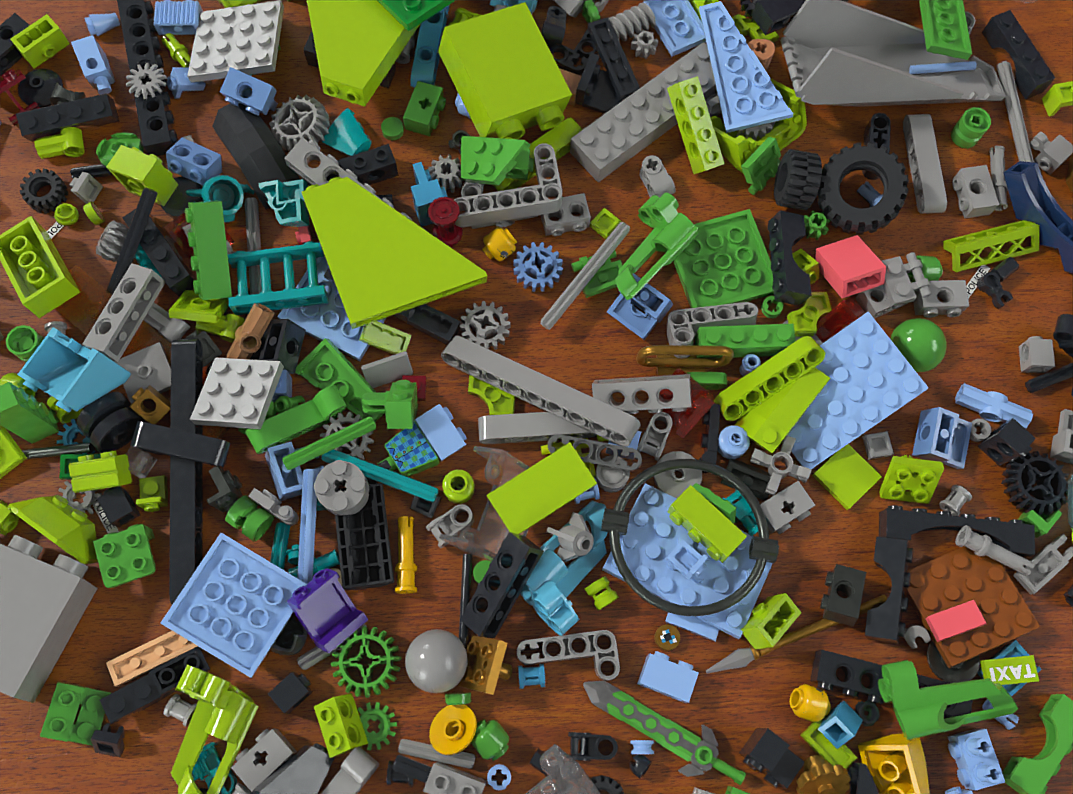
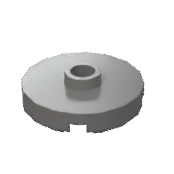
[654,451,702,498]

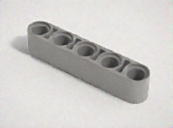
[903,114,947,214]
[478,412,597,444]

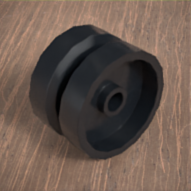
[76,392,144,453]

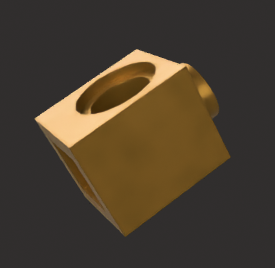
[130,385,171,425]

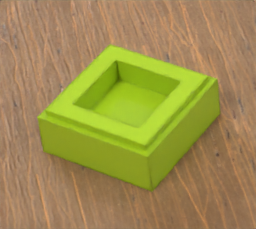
[590,208,621,239]

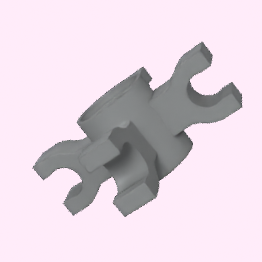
[750,436,812,496]

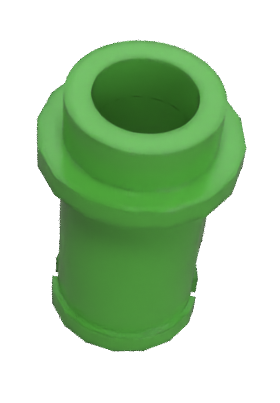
[275,396,305,413]

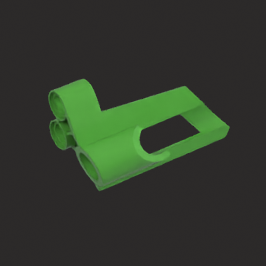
[615,193,699,300]
[878,660,1019,740]

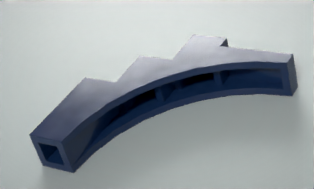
[1003,161,1073,273]

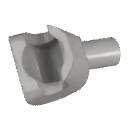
[904,624,931,649]

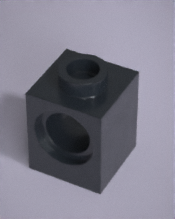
[97,486,141,528]
[268,672,313,714]

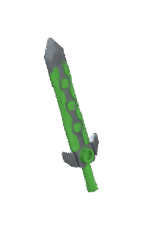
[583,681,746,785]

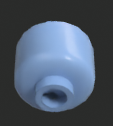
[718,425,750,459]

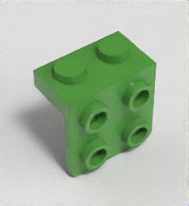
[93,524,156,588]

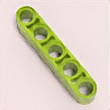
[493,117,583,191]
[715,336,825,421]

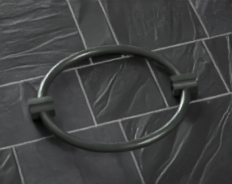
[601,459,779,616]

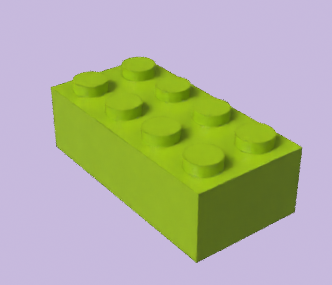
[0,216,80,318]

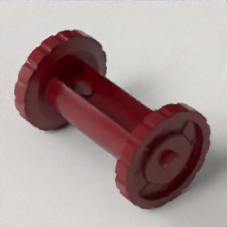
[428,197,463,247]

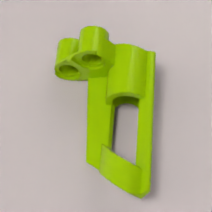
[171,665,259,794]

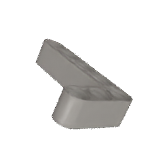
[454,143,562,227]

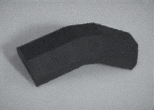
[212,103,300,210]

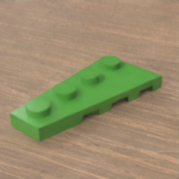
[295,338,383,422]

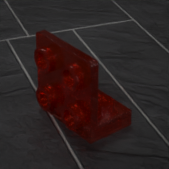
[660,367,716,439]

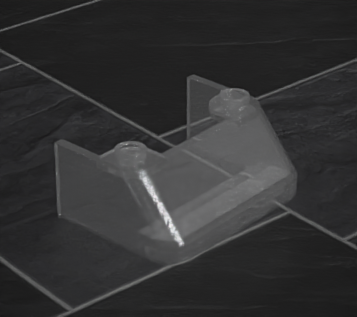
[439,446,530,563]

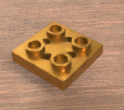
[458,636,512,695]

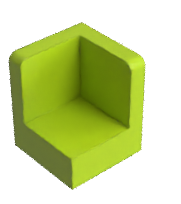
[1042,81,1073,116]

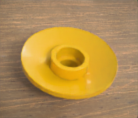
[429,704,477,755]

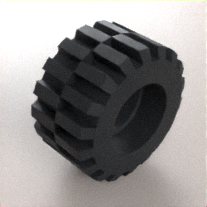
[774,149,822,210]

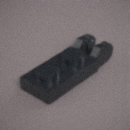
[699,404,720,474]

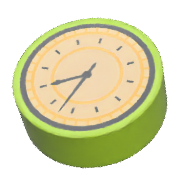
[83,201,105,225]

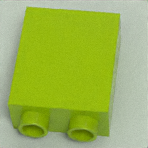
[438,2,572,139]

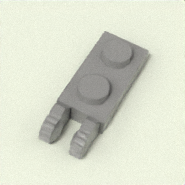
[1013,534,1073,595]

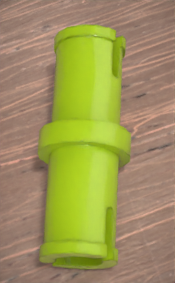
[162,33,191,67]

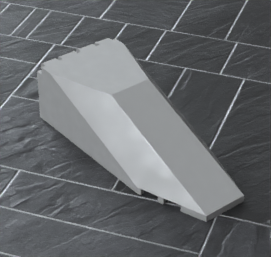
[780,0,1006,106]

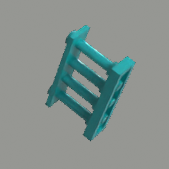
[228,242,329,315]

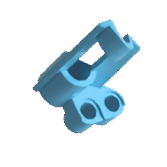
[520,501,607,636]

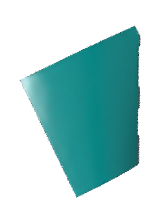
[321,108,372,156]
[259,179,309,227]

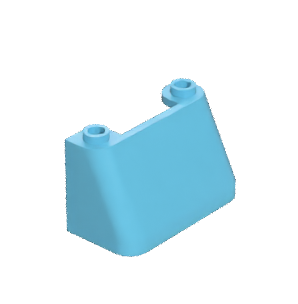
[17,327,131,413]

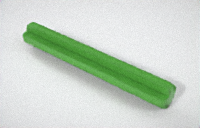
[282,417,376,470]

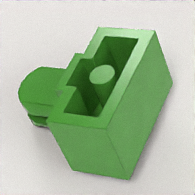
[362,380,418,429]

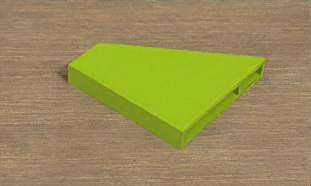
[307,0,420,107]
[301,177,487,329]

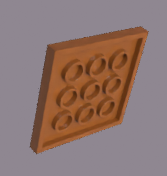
[905,546,1040,668]

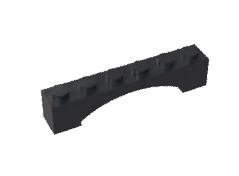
[878,505,1035,558]

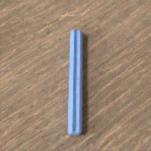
[297,469,318,584]

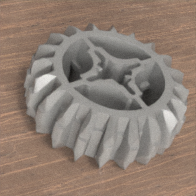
[269,95,330,152]

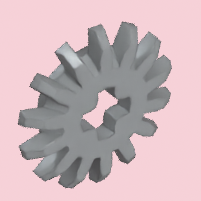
[126,63,167,99]
[58,480,102,514]

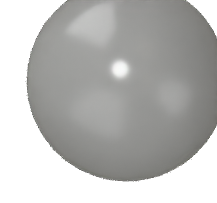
[405,629,468,693]

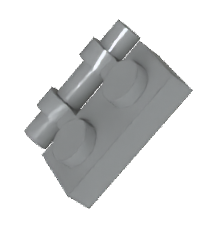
[882,252,931,307]
[249,488,299,526]

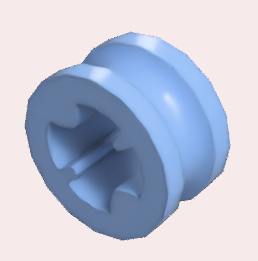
[630,740,654,754]

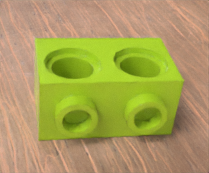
[314,693,368,758]

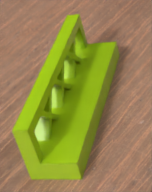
[943,220,1039,272]

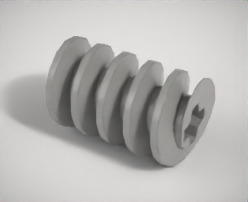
[609,2,656,42]

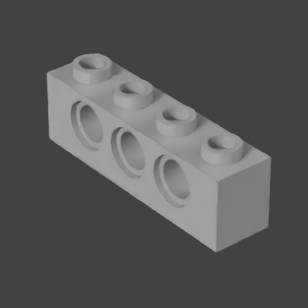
[82,263,165,362]
[592,374,692,414]

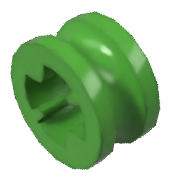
[761,296,783,319]

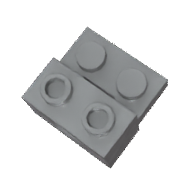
[1050,409,1073,464]

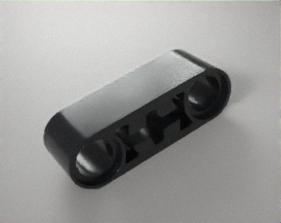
[862,113,891,180]

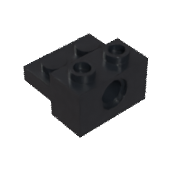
[250,319,306,374]

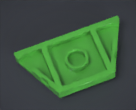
[461,136,531,186]

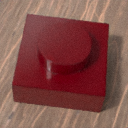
[402,375,427,401]

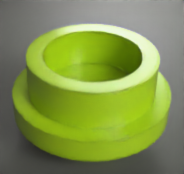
[54,203,79,226]

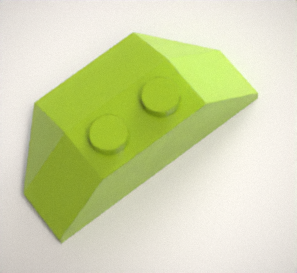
[7,495,98,565]

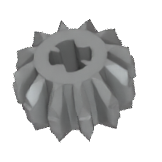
[428,154,464,193]
[96,221,129,262]

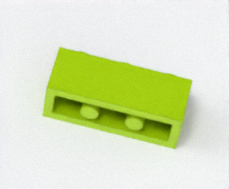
[667,485,747,563]

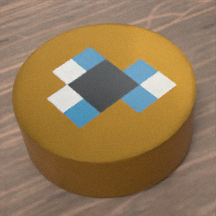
[654,624,680,651]

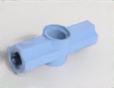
[955,383,1033,429]

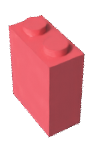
[815,235,886,298]

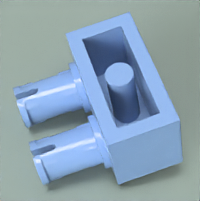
[265,442,324,501]
[947,729,1005,790]

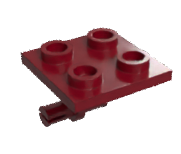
[0,69,40,126]

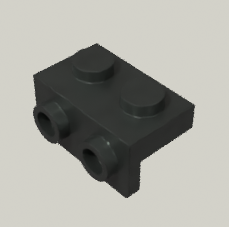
[207,466,243,512]

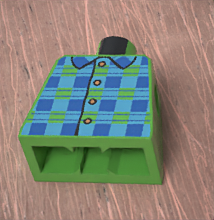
[377,421,440,477]

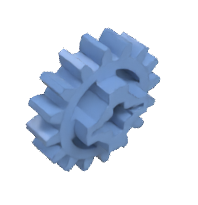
[513,242,563,292]

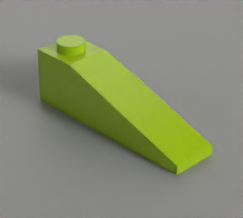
[734,367,830,456]

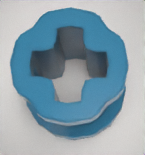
[518,664,545,689]

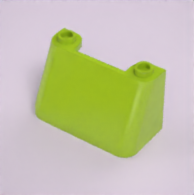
[710,79,807,174]

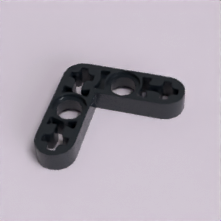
[545,29,598,76]

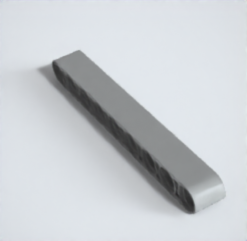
[441,336,641,447]

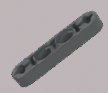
[548,434,642,471]

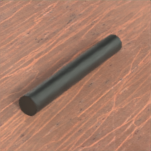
[22,442,94,459]

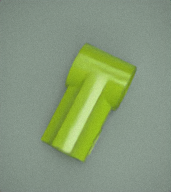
[34,127,85,159]
[196,314,246,343]

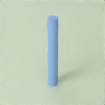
[909,61,977,74]

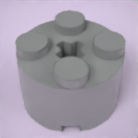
[314,460,369,515]

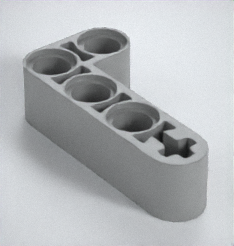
[667,302,758,358]
[517,630,620,681]
[321,747,380,794]

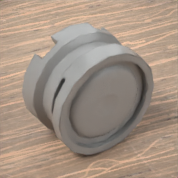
[595,455,630,493]

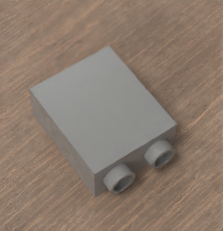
[0,535,97,703]

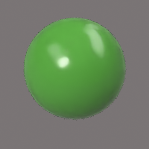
[890,318,947,372]

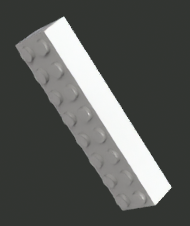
[570,42,717,182]

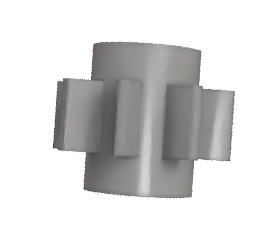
[631,30,658,59]

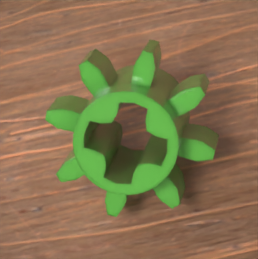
[804,210,830,240]

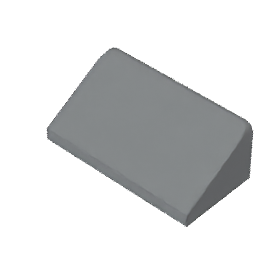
[361,351,413,388]

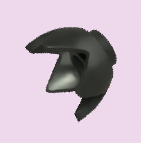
[270,617,307,655]

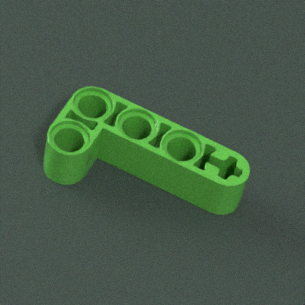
[245,385,347,454]

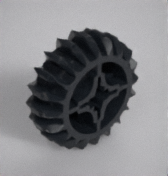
[1001,451,1072,516]

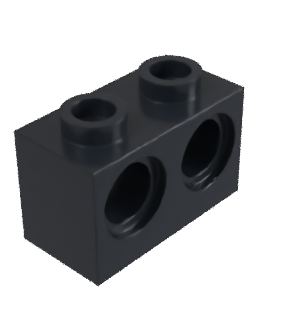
[978,418,1036,466]

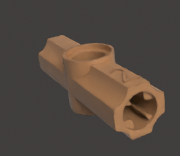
[225,303,274,360]

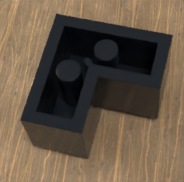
[739,728,805,789]

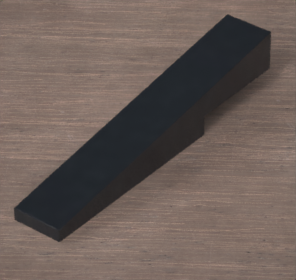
[324,268,461,345]

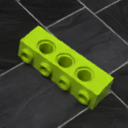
[667,76,725,174]

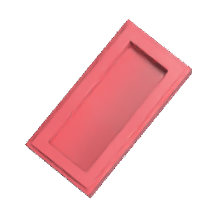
[926,600,986,643]

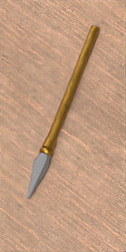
[706,595,887,673]

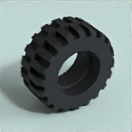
[817,142,909,234]

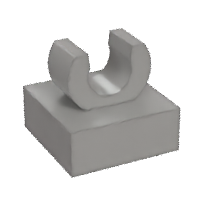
[69,172,103,204]

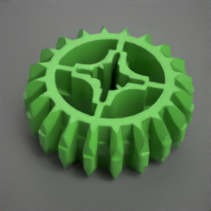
[331,626,401,698]

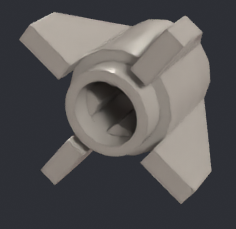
[547,512,594,562]

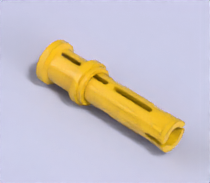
[395,516,417,594]

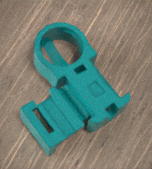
[192,742,237,794]

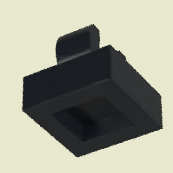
[91,723,125,757]

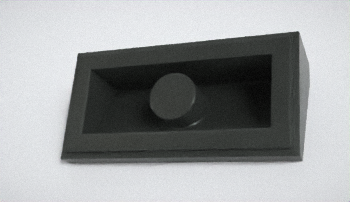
[721,459,771,501]

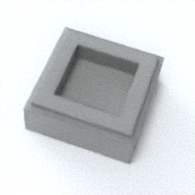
[862,431,894,460]

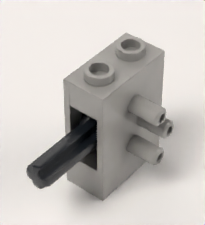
[393,755,487,794]

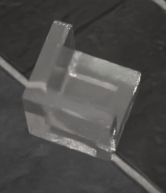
[126,446,157,478]

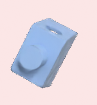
[71,35,115,95]

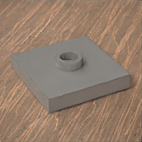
[114,342,171,404]

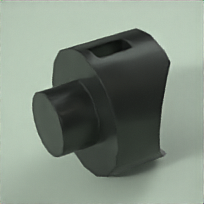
[50,83,86,105]

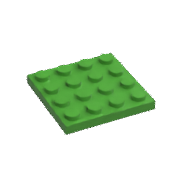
[673,209,774,308]

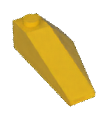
[858,734,930,794]

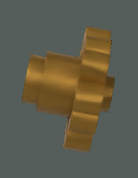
[796,755,851,794]

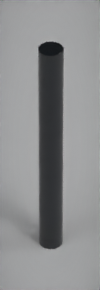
[459,554,473,655]

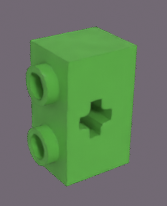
[403,81,446,136]

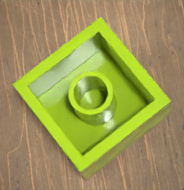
[106,145,179,206]

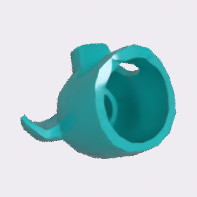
[185,175,254,222]

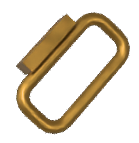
[636,345,734,376]

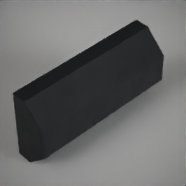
[335,483,394,590]

